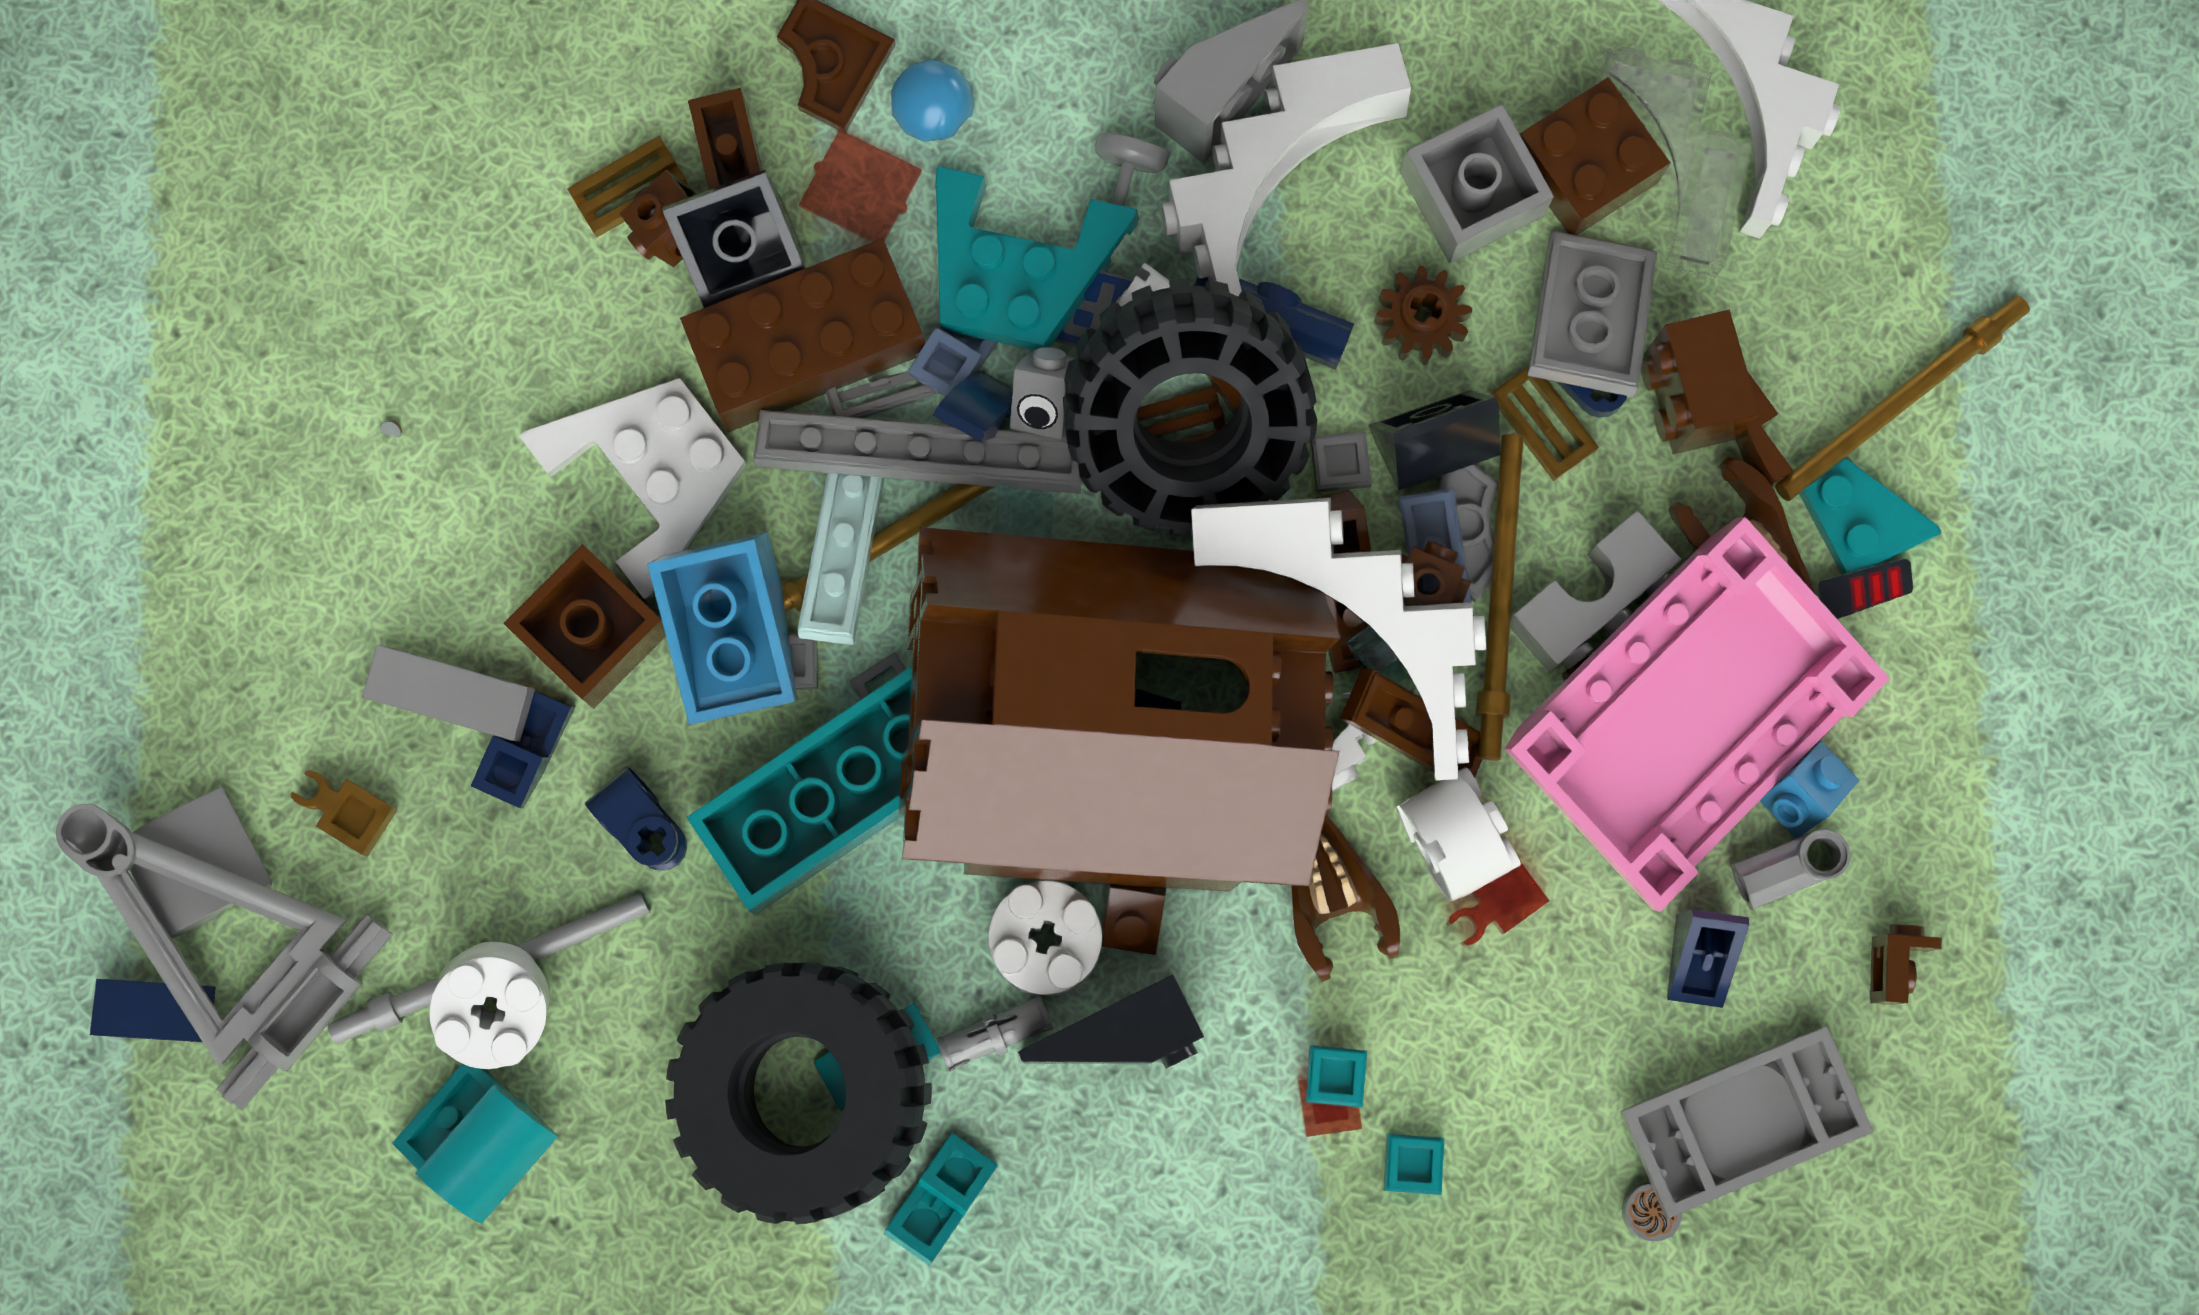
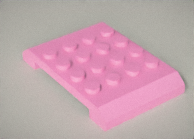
[1504,517,1890,912]

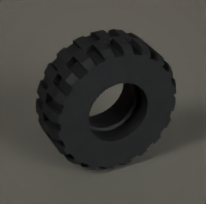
[1063,279,1317,535]
[665,963,932,1225]

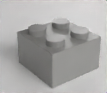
[1400,104,1554,264]

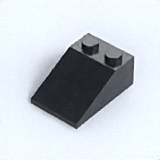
[1017,974,1204,1069]

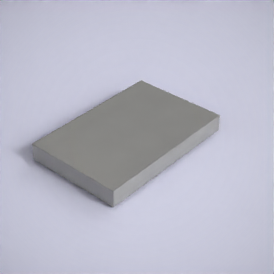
[1527,230,1657,397]

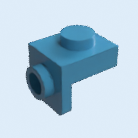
[1760,740,1859,837]

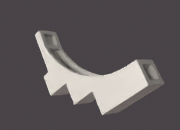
[1658,0,1841,239]
[1161,43,1411,296]
[1191,498,1486,780]

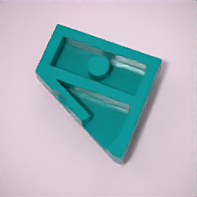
[1799,458,1942,575]

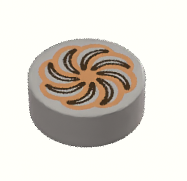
[1622,1183,1682,1241]

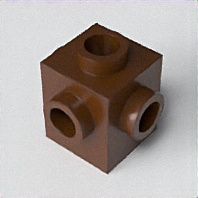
[619,170,697,268]
[1401,540,1471,606]

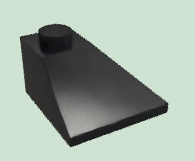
[662,169,805,308]

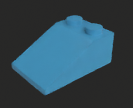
[647,531,797,725]

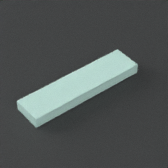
[797,473,884,645]

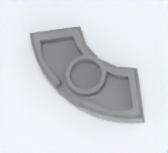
[1437,464,1498,602]

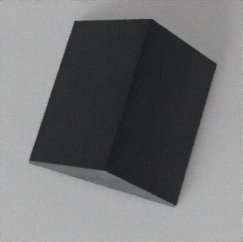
[1369,390,1500,490]

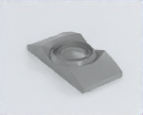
[1620,1026,1874,1218]

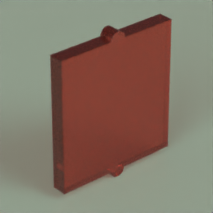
[799,130,922,242]

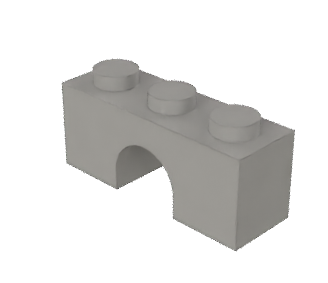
[1510,510,1682,673]

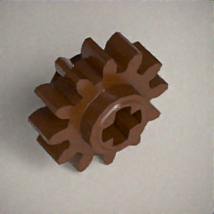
[1374,266,1473,365]

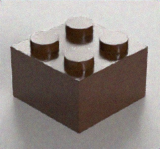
[1520,77,1671,235]
[1641,309,1760,454]
[503,544,666,709]

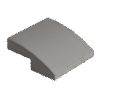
[128,787,272,939]

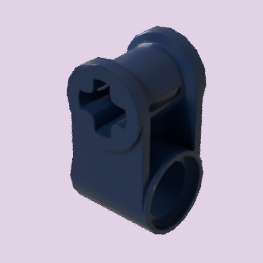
[585,766,687,871]

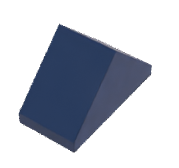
[1667,909,1750,1008]

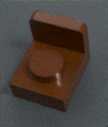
[1870,925,1942,1005]

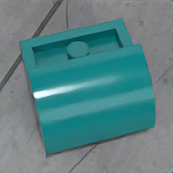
[392,1063,559,1224]

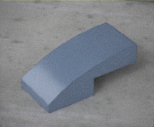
[907,326,998,397]

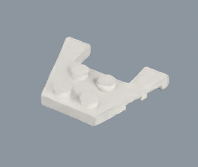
[519,378,747,603]

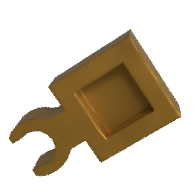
[291,770,398,857]

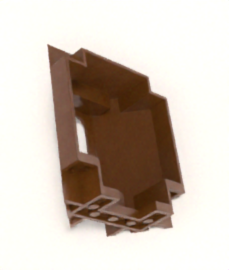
[899,527,1341,892]

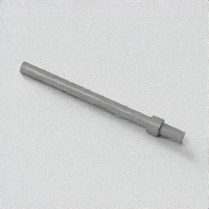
[328,892,650,1044]

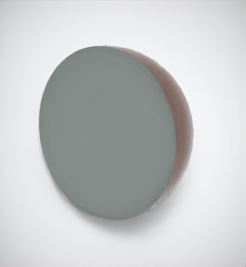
[380,420,402,438]

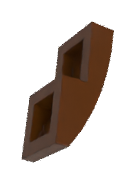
[1736,371,1793,487]

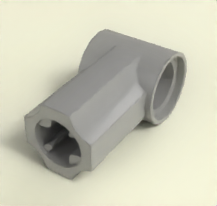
[1731,829,1851,910]

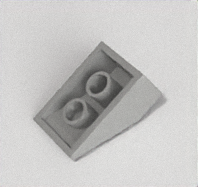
[1153,0,1309,164]

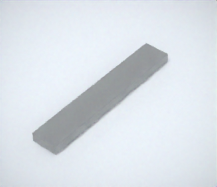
[753,410,1082,494]

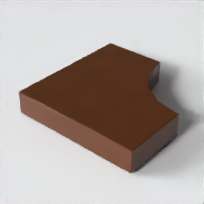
[777,0,896,134]

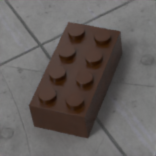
[680,238,925,433]

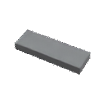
[362,645,535,742]

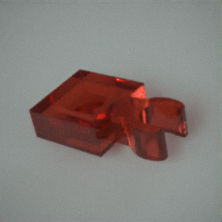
[1446,861,1549,946]

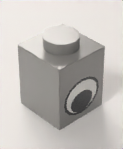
[1010,347,1075,439]

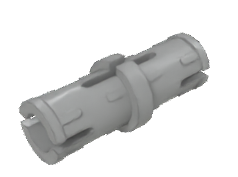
[936,996,1054,1072]

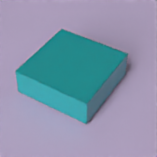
[1305,1045,1367,1108]
[1384,1134,1445,1195]

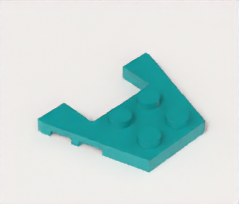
[936,166,1139,350]

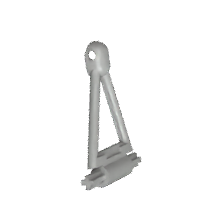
[56,804,393,1110]

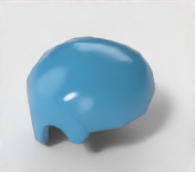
[891,60,974,142]

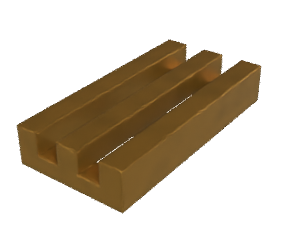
[567,136,688,238]
[1490,367,1599,481]

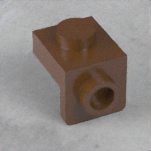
[1101,884,1166,955]

